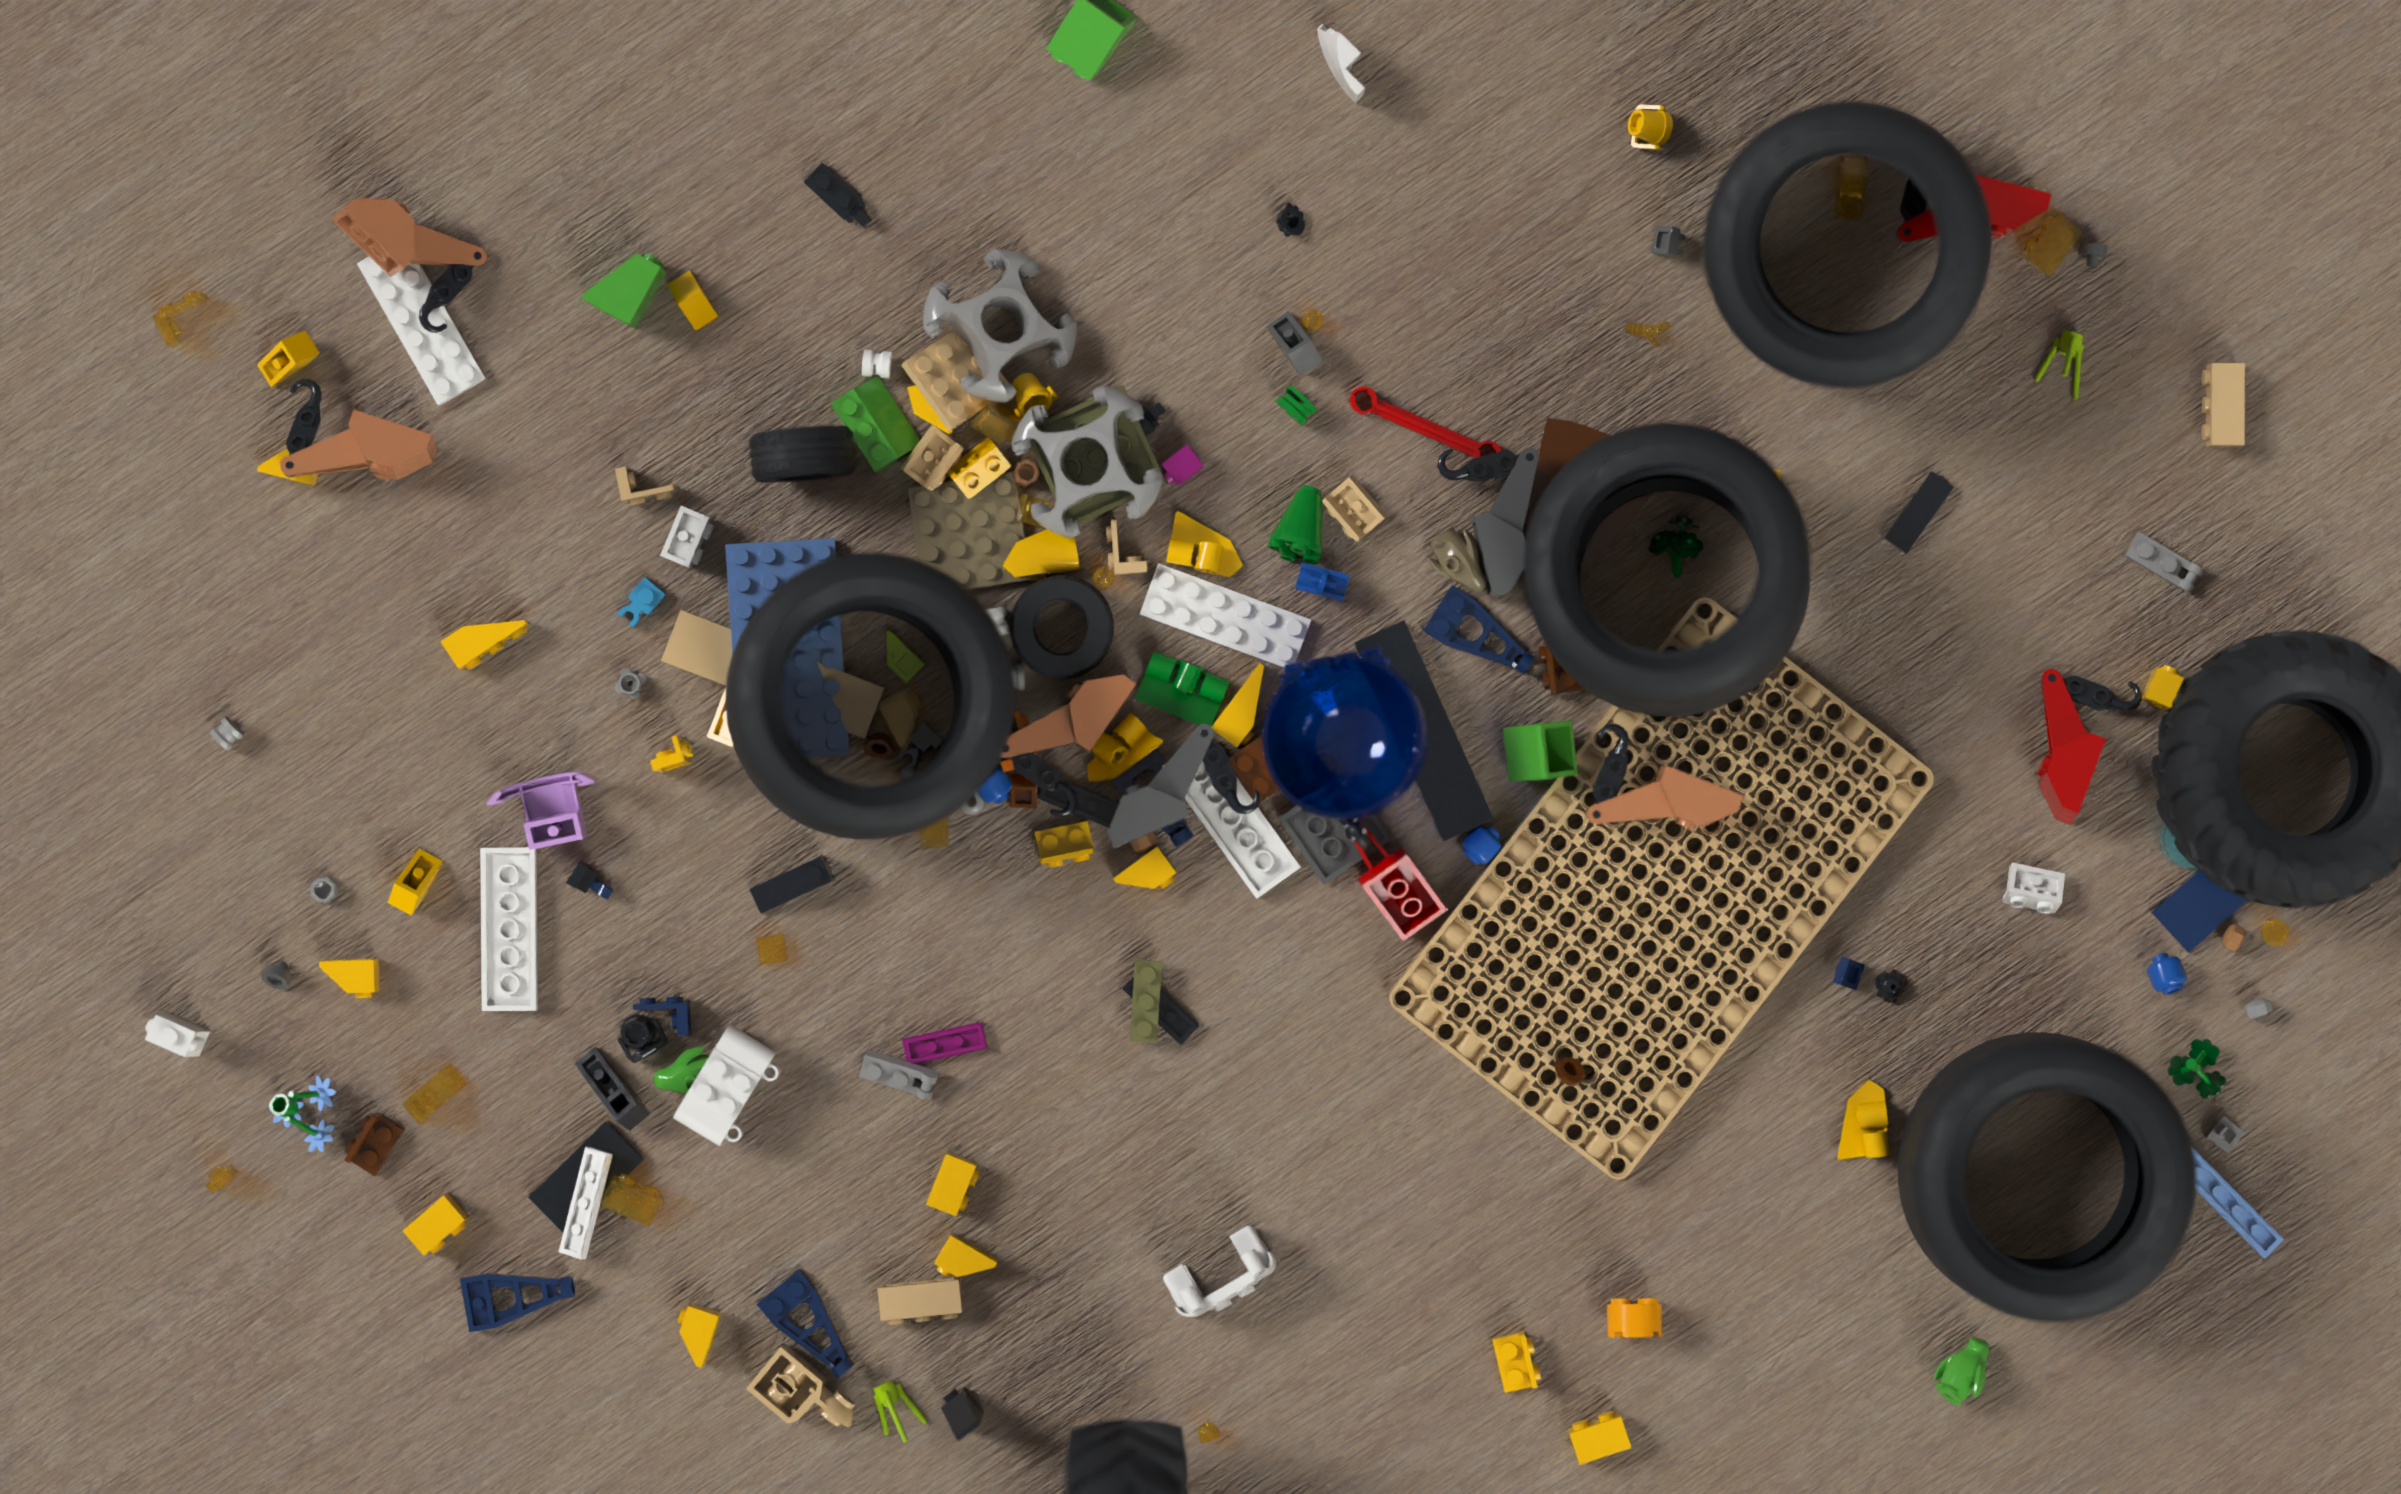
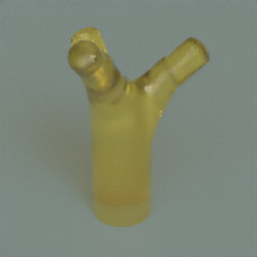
[1625,322,1669,346]

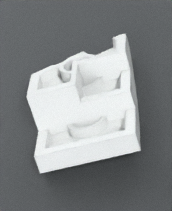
[1317,24,1365,103]

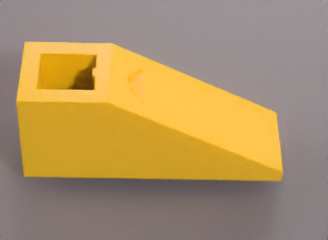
[440,620,530,670]

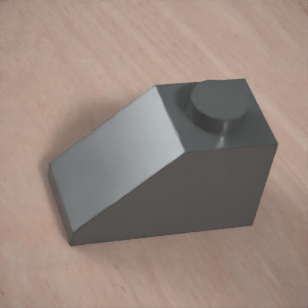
[1266,311,1323,376]

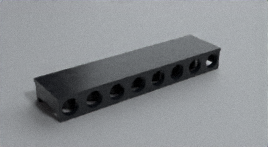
[1354,620,1493,841]

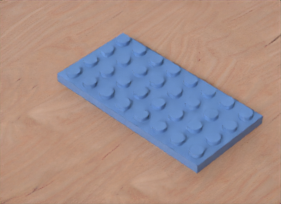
[725,538,849,762]

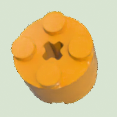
[1607,1298,1662,1337]

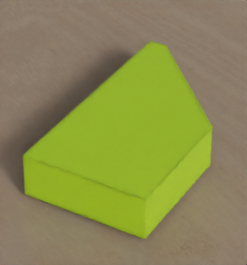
[886,629,926,684]

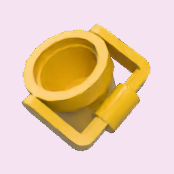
[1628,105,1673,150]
[1012,373,1059,419]

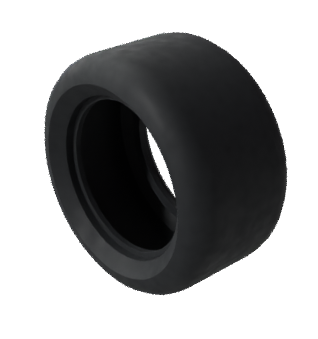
[1703,101,1992,389]
[1524,422,1811,717]
[725,552,1015,840]
[1898,1032,2197,1322]

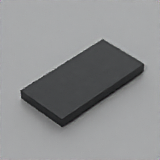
[528,1120,644,1232]

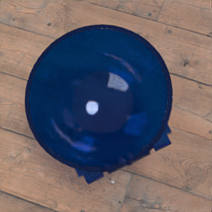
[1262,647,1428,820]

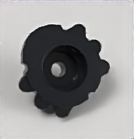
[1276,203,1305,237]
[1875,969,1908,1004]

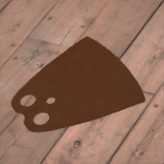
[1532,418,1653,562]

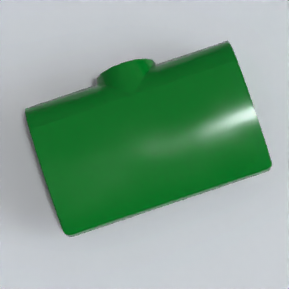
[1135,650,1230,727]

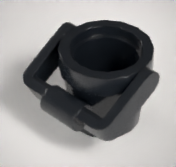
[617,1014,668,1063]

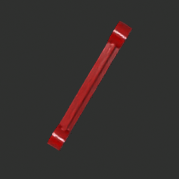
[1349,386,1501,458]

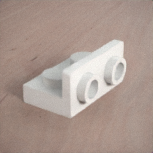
[2002,862,2065,914]

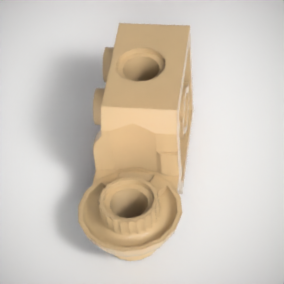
[746,1344,855,1427]

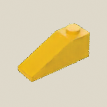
[1212,663,1264,748]

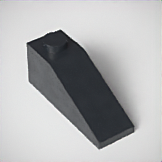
[749,855,835,914]
[575,1047,650,1131]
[941,1387,984,1442]

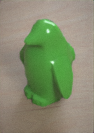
[653,1047,711,1094]
[1934,1338,1989,1407]

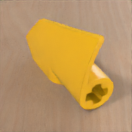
[1166,511,1243,578]
[1002,529,1079,581]
[1087,713,1163,782]
[1837,1079,1890,1160]

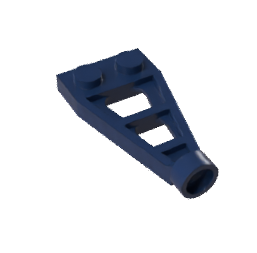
[1423,585,1535,675]
[1111,749,1194,847]
[757,1269,855,1378]
[460,1273,575,1332]

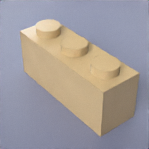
[2202,363,2245,447]
[877,1277,963,1325]

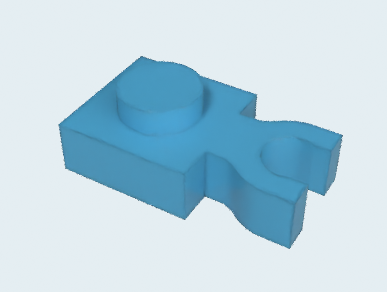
[617,577,666,628]

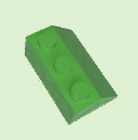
[831,376,920,474]

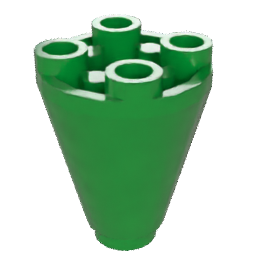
[1267,485,1323,564]

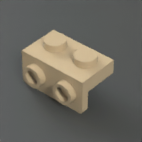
[900,425,964,491]
[1322,475,1387,542]

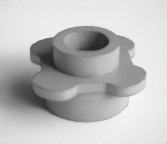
[615,668,646,699]

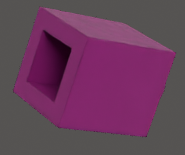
[1161,444,1204,487]

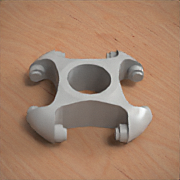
[923,249,1077,402]
[1011,385,1163,538]

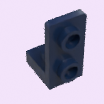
[633,996,691,1036]

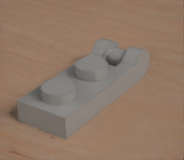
[2124,532,2205,594]
[859,1049,938,1100]

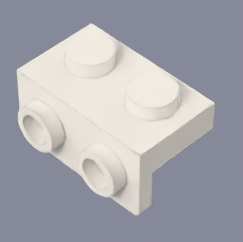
[660,506,714,569]

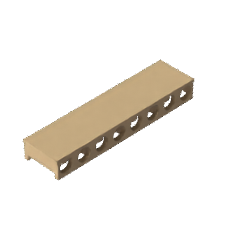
[661,610,884,739]

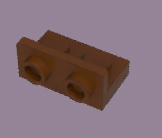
[1539,641,1582,695]
[344,1112,405,1176]

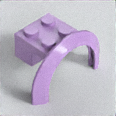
[487,771,597,850]

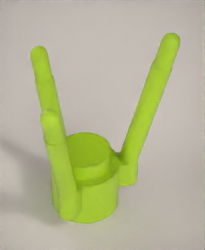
[2034,331,2084,401]
[873,1379,927,1443]

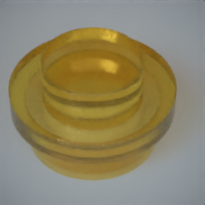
[2261,919,2289,946]

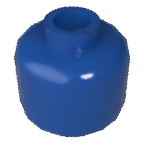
[977,764,1012,804]
[1462,826,1502,866]
[2147,953,2187,995]

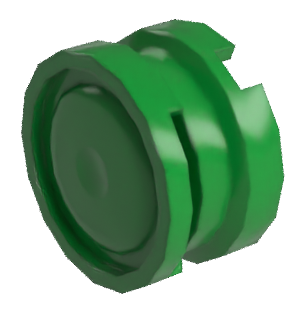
[1275,385,1317,426]

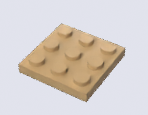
[901,330,1008,431]

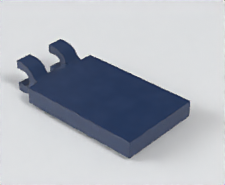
[2151,870,2247,953]

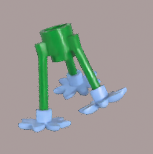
[269,1076,337,1152]

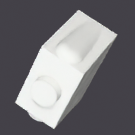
[145,1010,210,1057]

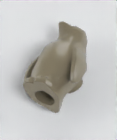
[1428,527,1487,592]

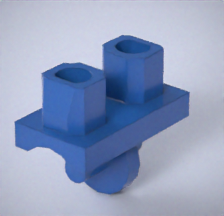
[1295,562,1350,602]

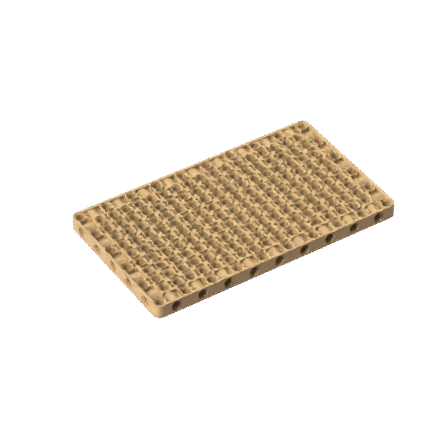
[1388,598,1934,1180]

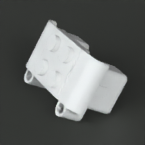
[673,1025,781,1146]
[1163,1226,1276,1317]

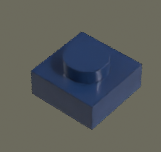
[1833,957,1865,990]

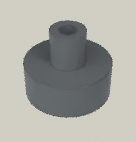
[2079,243,2108,267]
[262,961,292,989]

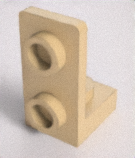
[615,467,678,506]
[1106,519,1147,575]

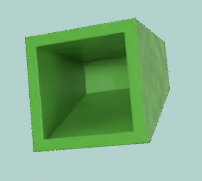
[1046,0,1138,80]
[581,253,667,329]
[1503,720,1578,782]

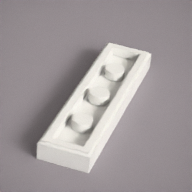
[559,1147,613,1260]

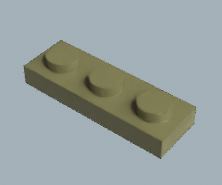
[1130,960,1162,1043]

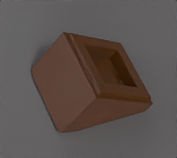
[1009,774,1038,809]

